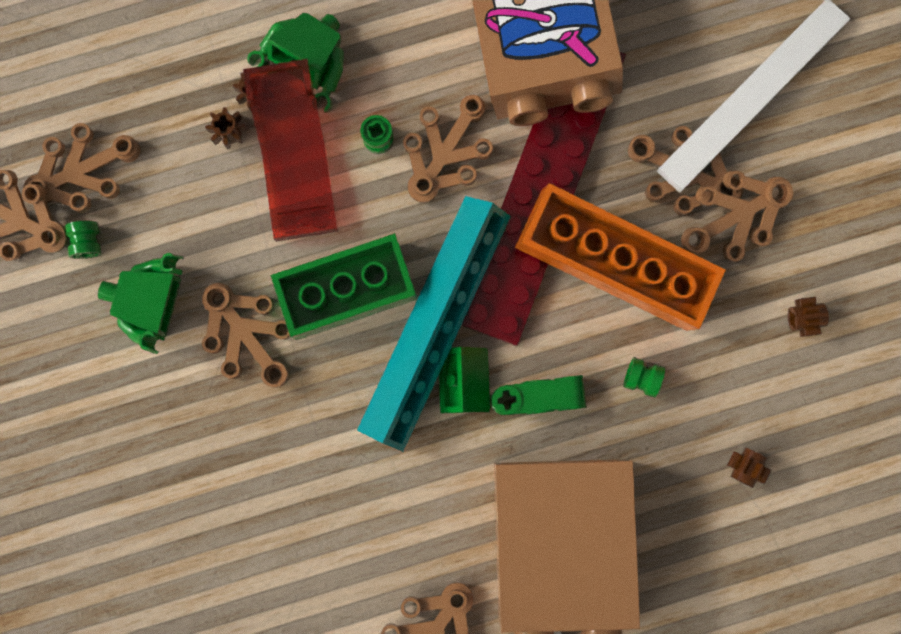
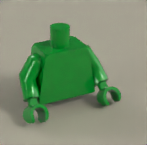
[247,13,344,113]
[98,253,184,354]

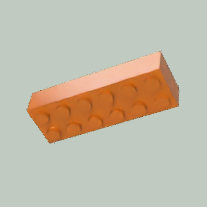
[515,183,726,331]

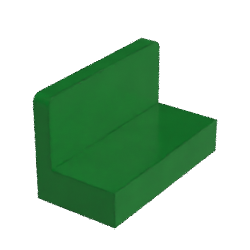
[439,347,490,414]

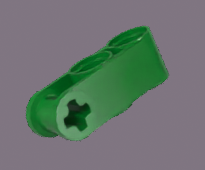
[491,375,587,415]

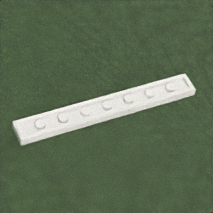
[657,0,851,193]

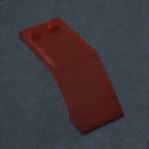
[243,59,338,242]

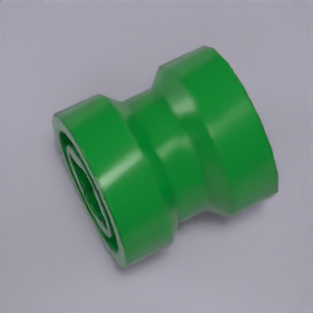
[360,115,394,154]
[65,221,102,259]
[623,357,665,398]

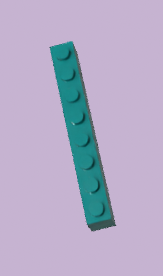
[357,196,511,452]

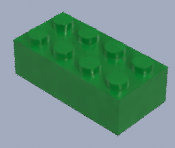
[270,233,417,340]

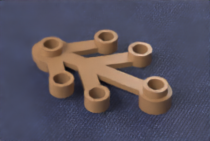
[403,95,493,203]
[23,123,141,213]
[628,126,743,216]
[0,170,69,261]
[681,170,793,262]
[202,283,290,388]
[381,582,474,634]

